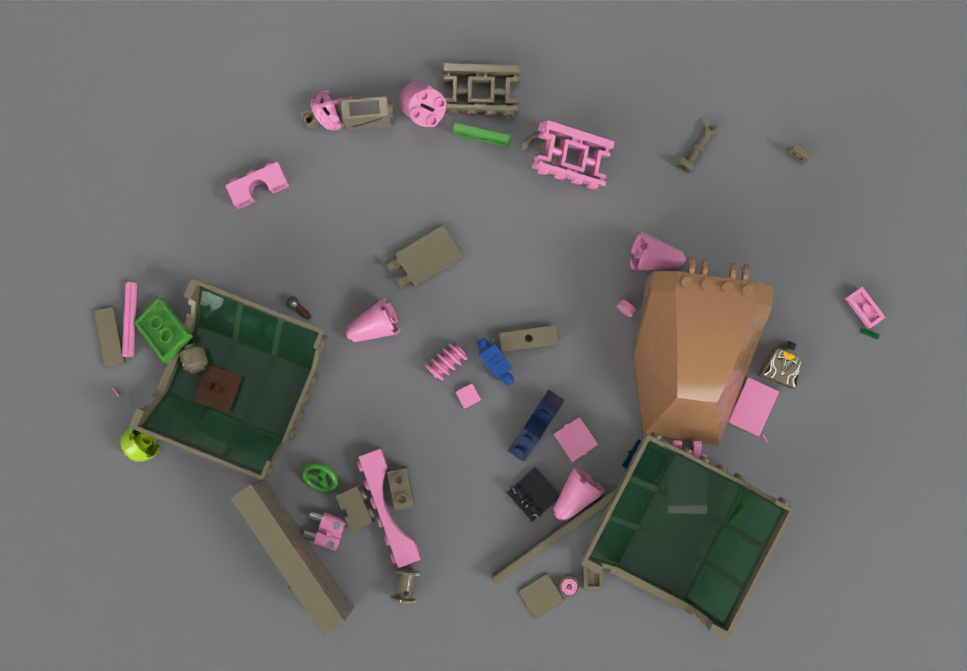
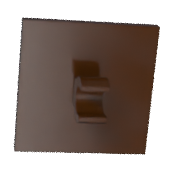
[194,365,243,413]

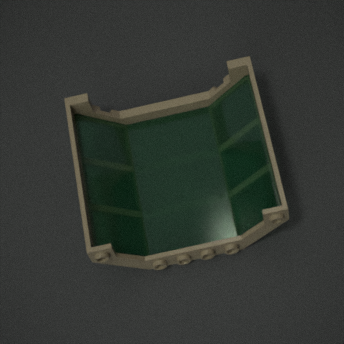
[129,278,328,481]
[580,432,795,640]

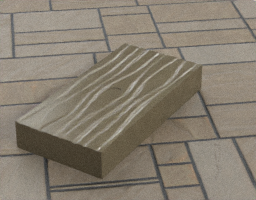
[231,480,354,636]

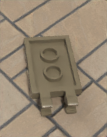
[386,225,463,289]

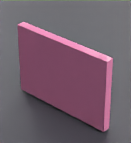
[728,377,779,437]

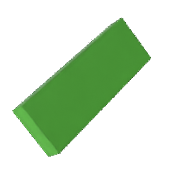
[453,123,510,147]

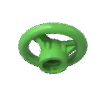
[301,463,338,493]

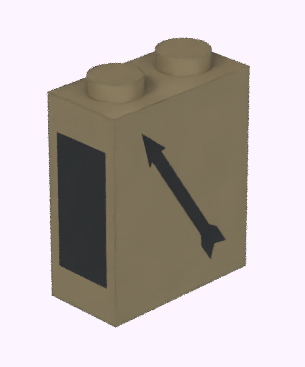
[341,96,394,130]

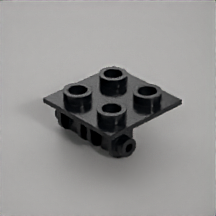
[507,467,560,522]

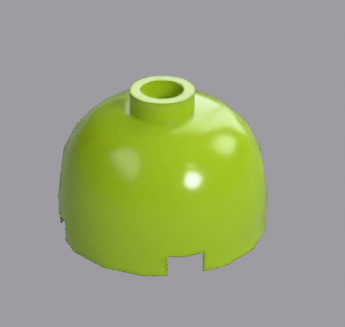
[120,426,161,462]

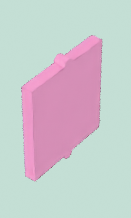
[553,417,598,462]

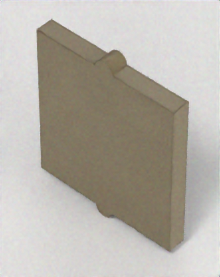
[518,573,564,619]

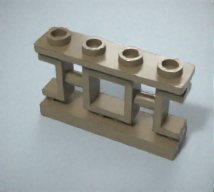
[444,63,520,117]

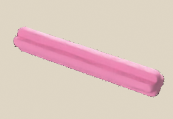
[122,282,137,357]

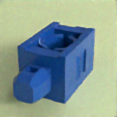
[477,337,514,385]

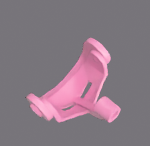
[310,90,354,131]

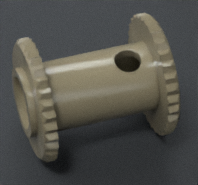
[390,568,421,604]

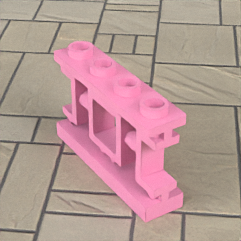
[531,120,615,190]

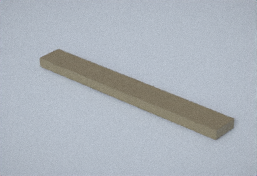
[491,486,617,585]

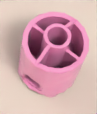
[399,81,446,127]

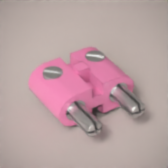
[303,512,347,552]

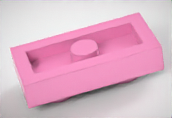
[845,287,885,329]

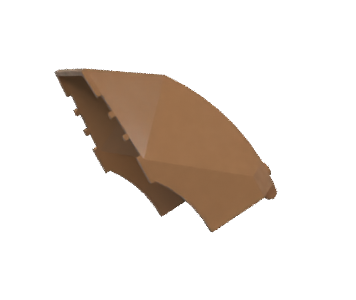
[633,257,774,445]

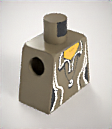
[757,341,803,389]

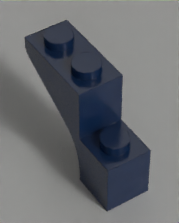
[508,389,564,461]

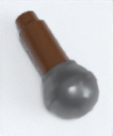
[286,296,312,320]

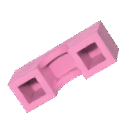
[225,162,290,210]

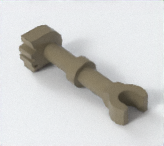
[676,121,719,173]

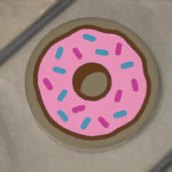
[559,576,579,597]

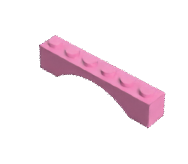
[357,448,422,568]

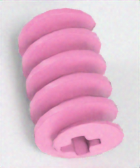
[424,341,468,381]

